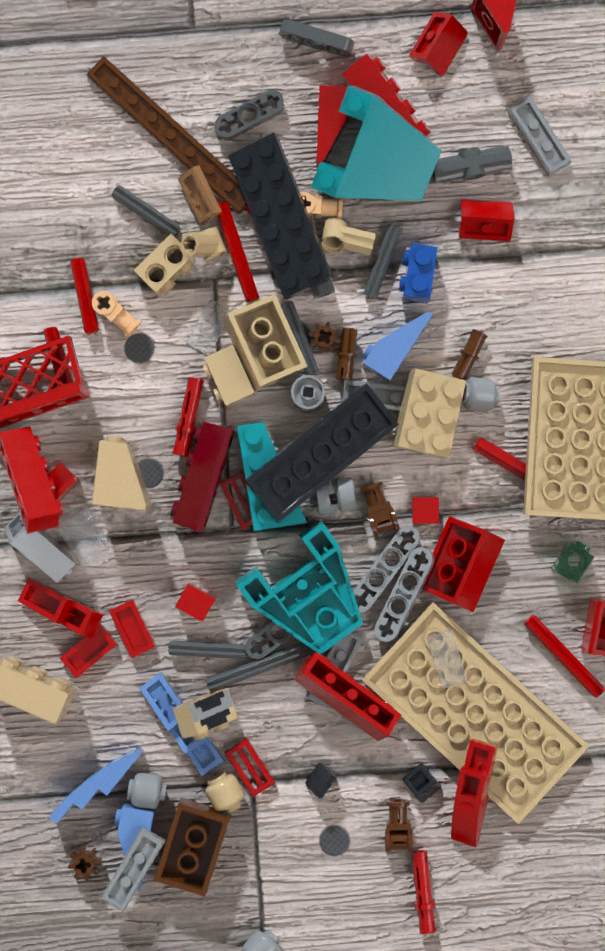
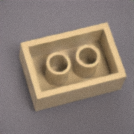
[222,294,307,392]
[392,368,466,459]
[0,656,77,724]

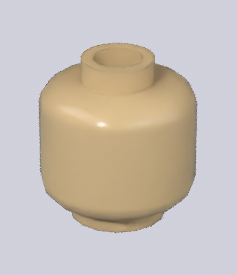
[205,772,245,814]

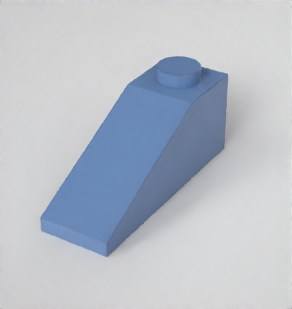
[362,311,433,383]
[114,802,156,892]

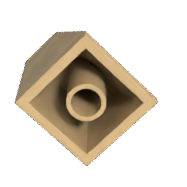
[92,436,152,511]

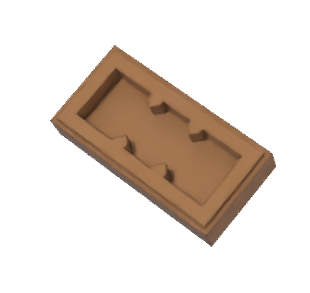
[178,166,222,225]

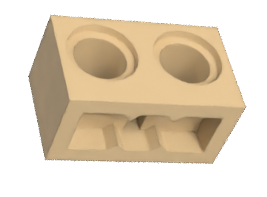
[134,234,195,297]

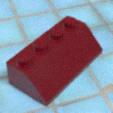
[170,422,235,532]

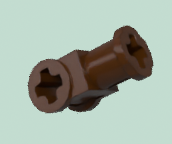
[360,481,400,537]
[385,799,413,853]

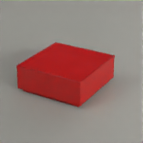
[412,497,439,524]

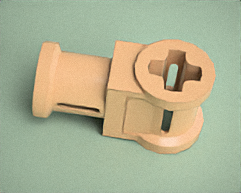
[300,192,343,219]
[92,291,142,339]

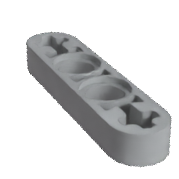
[353,526,420,613]
[374,547,435,642]

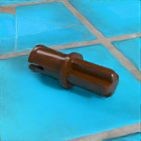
[336,328,357,380]
[452,329,488,380]

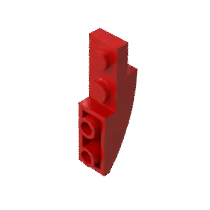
[451,738,498,847]

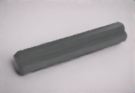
[112,185,181,237]
[364,223,402,299]
[280,301,319,375]
[168,640,246,659]

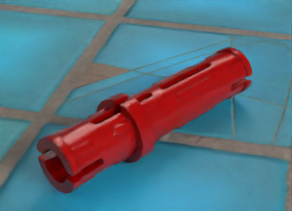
[172,377,204,457]
[411,850,436,934]

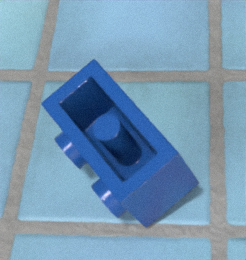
[399,243,438,304]

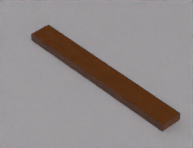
[86,56,247,215]

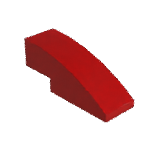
[18,578,104,638]

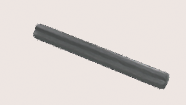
[206,643,315,692]

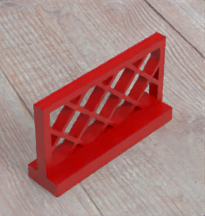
[0,335,90,428]

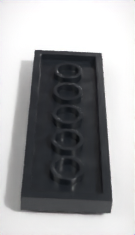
[228,133,333,300]
[244,383,399,523]

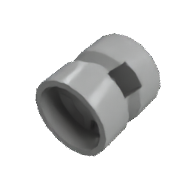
[291,375,325,412]
[316,477,356,515]

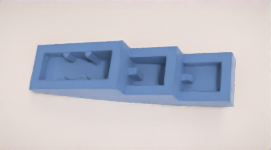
[139,672,225,777]
[49,747,143,824]

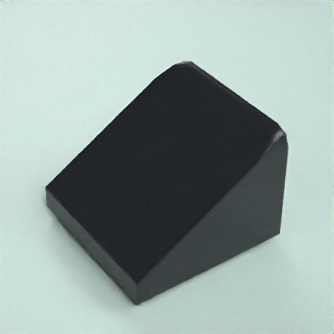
[305,763,336,799]
[402,763,442,803]

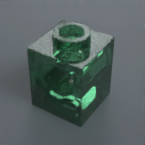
[551,541,594,583]

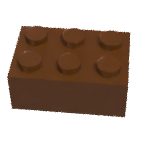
[154,797,231,897]

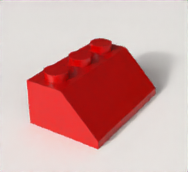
[422,516,505,612]

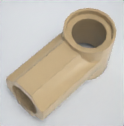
[321,217,375,255]
[179,227,227,261]

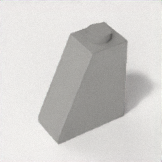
[4,512,75,583]

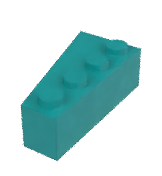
[237,422,307,532]

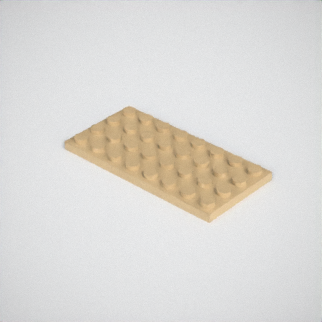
[362,602,589,824]

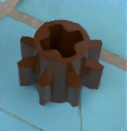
[309,322,341,355]
[68,845,102,881]

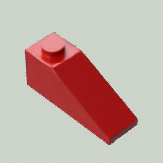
[316,85,350,170]

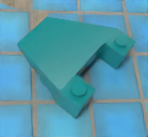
[311,86,442,201]
[235,520,363,655]

